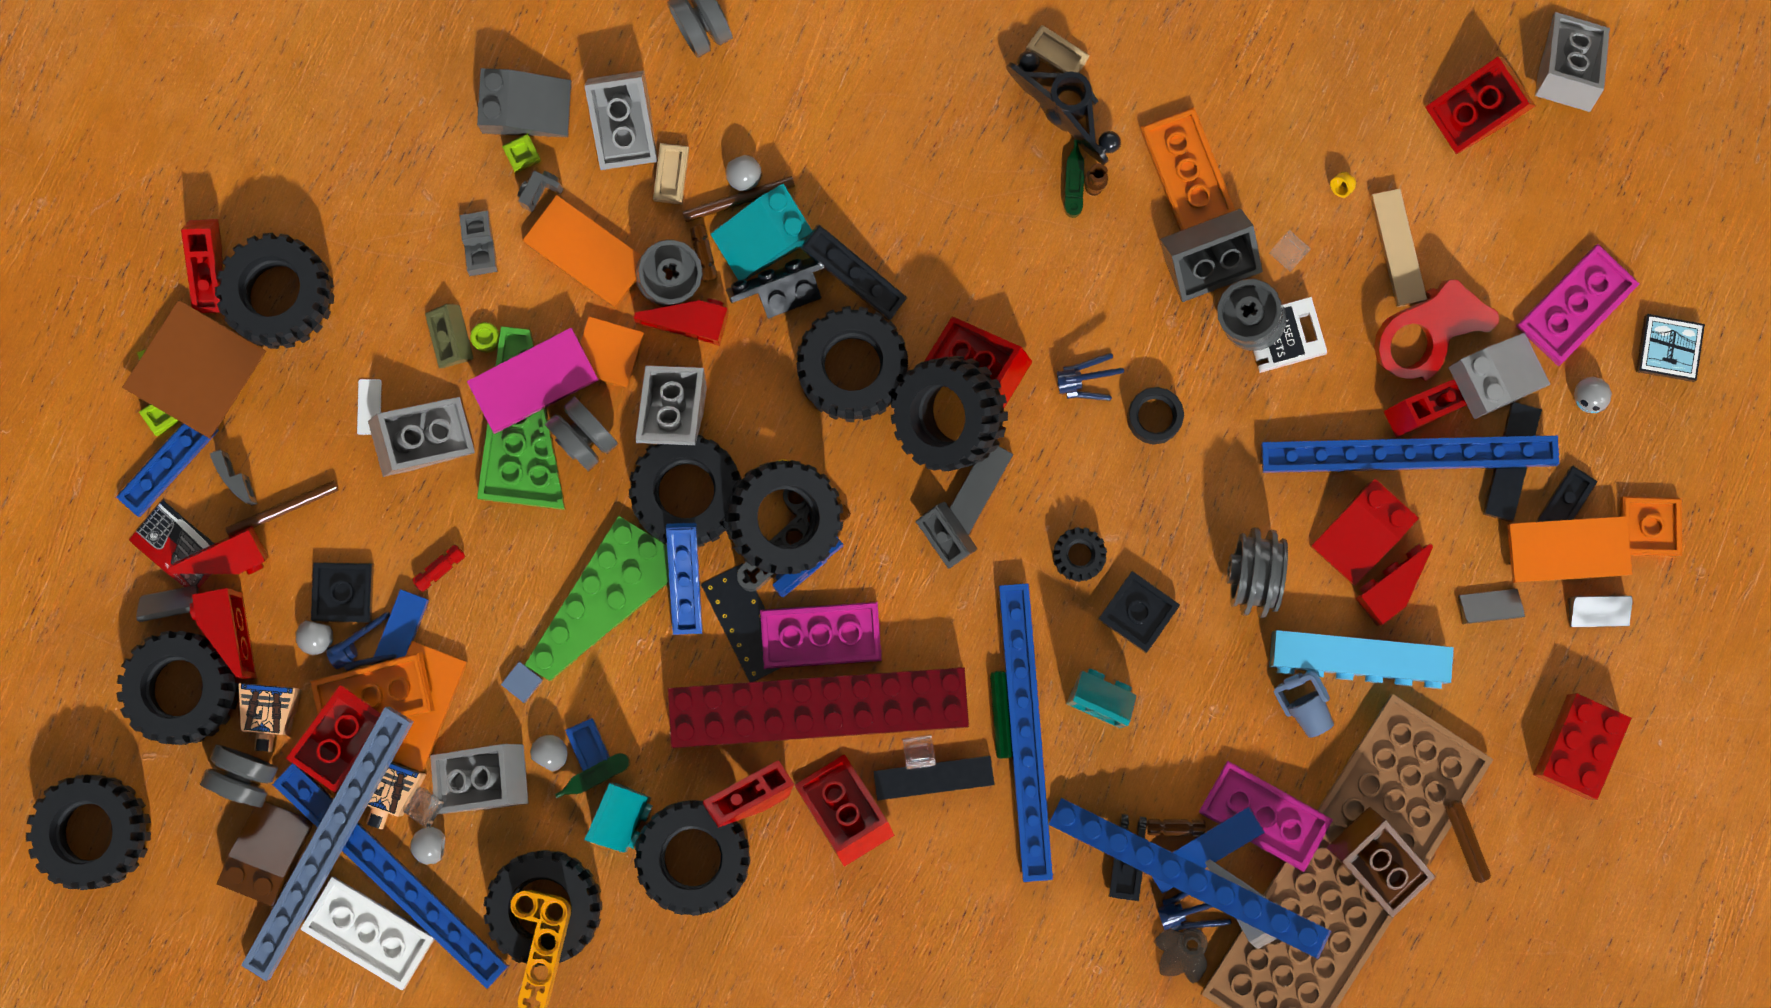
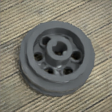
[1227,527,1288,618]

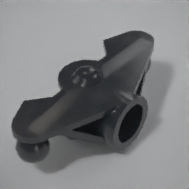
[1006,51,1121,165]

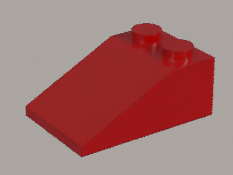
[1425,56,1536,154]
[925,316,1032,408]
[1310,479,1419,586]
[190,588,257,680]
[286,685,381,793]
[794,754,895,867]

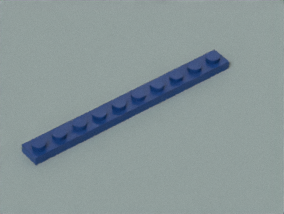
[1261,435,1559,473]
[999,583,1053,882]
[272,763,509,989]
[1049,798,1331,959]

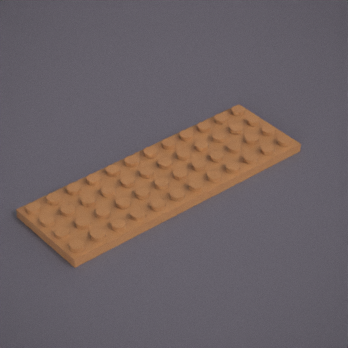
[1200,694,1494,1008]

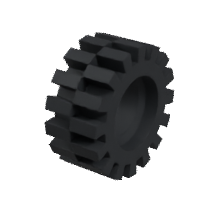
[1053,527,1107,582]

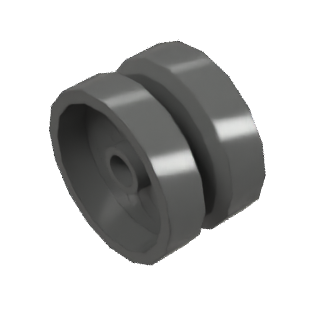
[667,0,733,58]
[635,240,703,307]
[1217,279,1286,351]
[544,396,618,472]
[199,745,278,807]

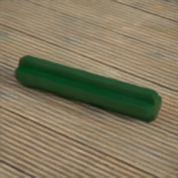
[990,671,1013,759]

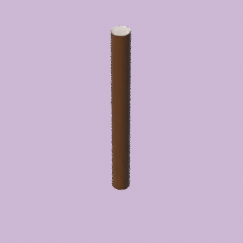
[682,176,795,222]
[226,480,339,536]

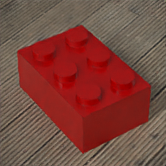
[1533,693,1632,800]

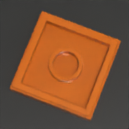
[580,316,645,389]
[1620,496,1682,557]

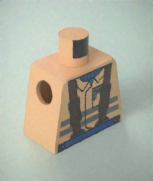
[239,683,302,752]
[366,762,426,829]

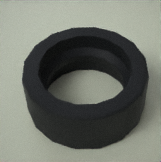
[1127,387,1184,445]

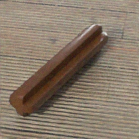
[1445,800,1491,883]

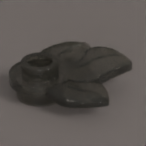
[1154,928,1208,983]

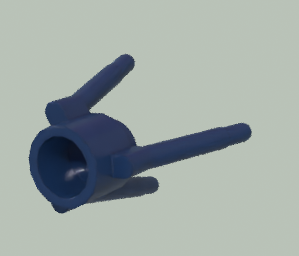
[1057,353,1124,401]
[326,612,397,671]
[1157,891,1232,932]

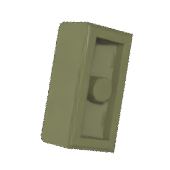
[425,304,473,368]

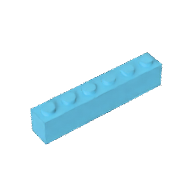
[1269,630,1454,689]

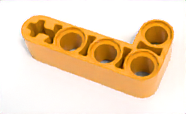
[510,890,571,1008]

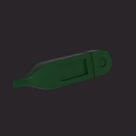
[1064,139,1085,218]
[555,753,630,798]

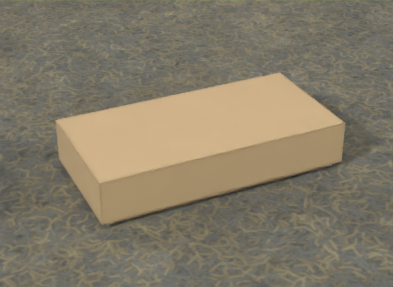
[1026,25,1090,73]
[653,143,689,205]

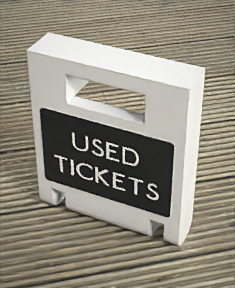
[1251,297,1327,373]

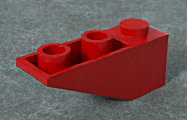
[1356,543,1433,626]

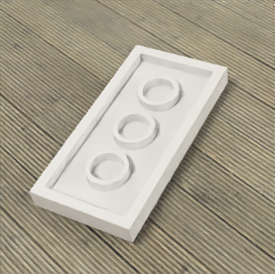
[301,877,434,990]

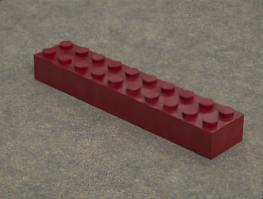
[668,667,969,748]

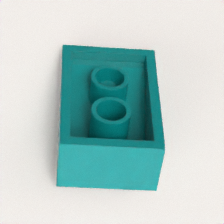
[710,184,812,281]
[1066,668,1137,728]
[584,783,653,853]

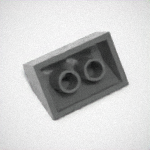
[1160,209,1263,302]

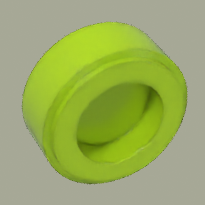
[470,322,500,353]

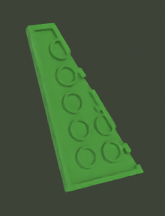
[477,326,566,510]
[525,516,669,681]

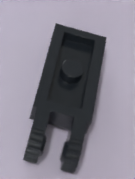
[1108,814,1147,901]

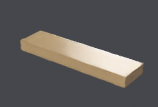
[1370,189,1427,307]

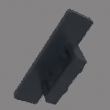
[726,257,824,319]

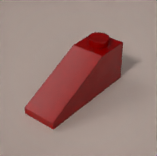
[181,219,222,313]
[634,298,729,346]
[1383,379,1467,437]
[167,526,268,575]
[703,760,794,828]

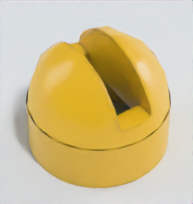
[1330,172,1356,198]

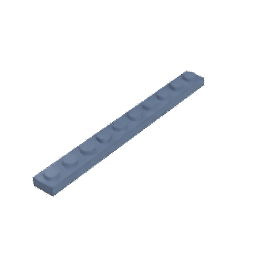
[241,706,414,981]

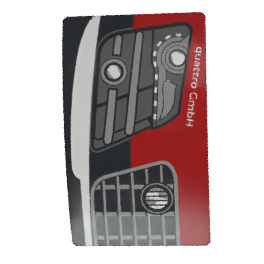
[129,501,215,588]

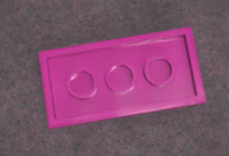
[1516,244,1640,366]
[467,328,599,434]
[760,602,882,669]
[1199,761,1333,872]

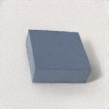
[501,661,543,703]

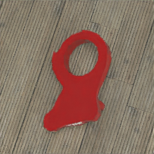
[1374,279,1499,381]

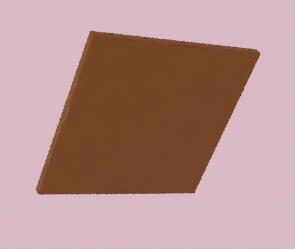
[122,300,266,439]

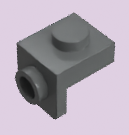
[517,171,563,212]

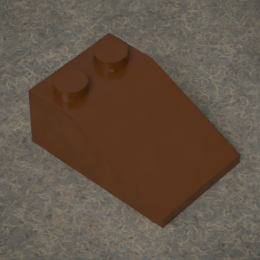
[217,801,313,906]
[1326,807,1435,918]

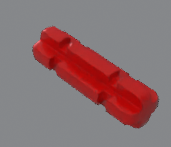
[412,545,465,592]

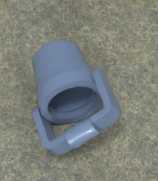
[1274,671,1334,738]

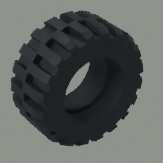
[215,233,334,349]
[796,306,908,422]
[891,356,1008,471]
[629,435,741,547]
[725,460,843,574]
[116,631,239,745]
[26,775,151,890]
[634,800,751,916]
[484,850,602,967]

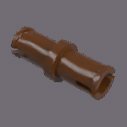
[1085,163,1108,196]

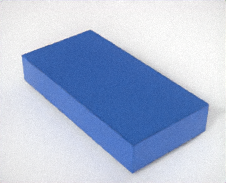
[565,718,610,771]

